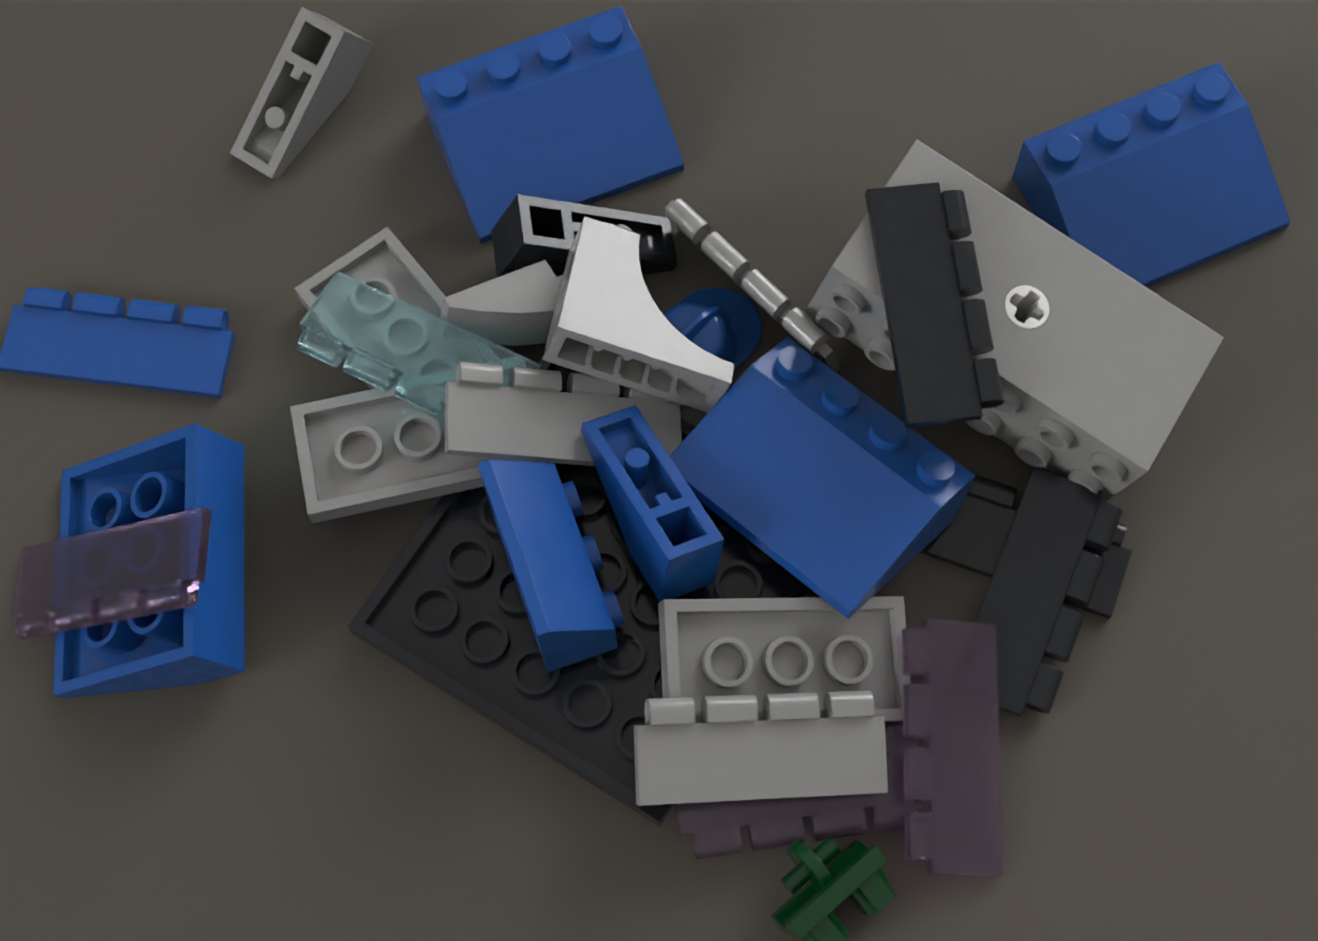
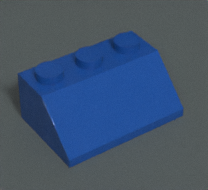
[477,459,624,673]

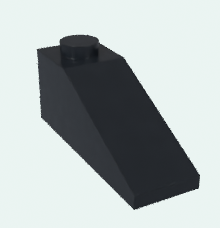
[491,194,678,277]

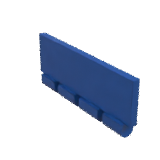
[0,287,235,398]

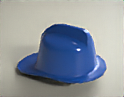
[663,287,762,371]

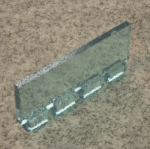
[297,271,542,416]

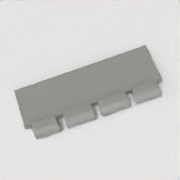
[665,198,842,373]
[445,361,682,466]
[634,690,888,806]

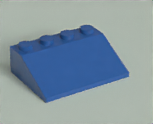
[417,6,684,244]
[1012,62,1291,287]
[670,337,976,619]
[53,423,245,698]

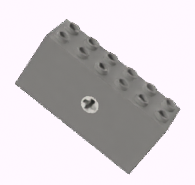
[804,139,1224,502]

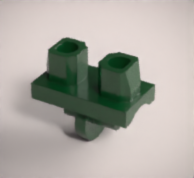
[771,837,896,941]

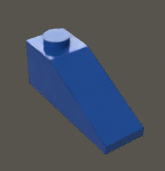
[581,405,724,602]

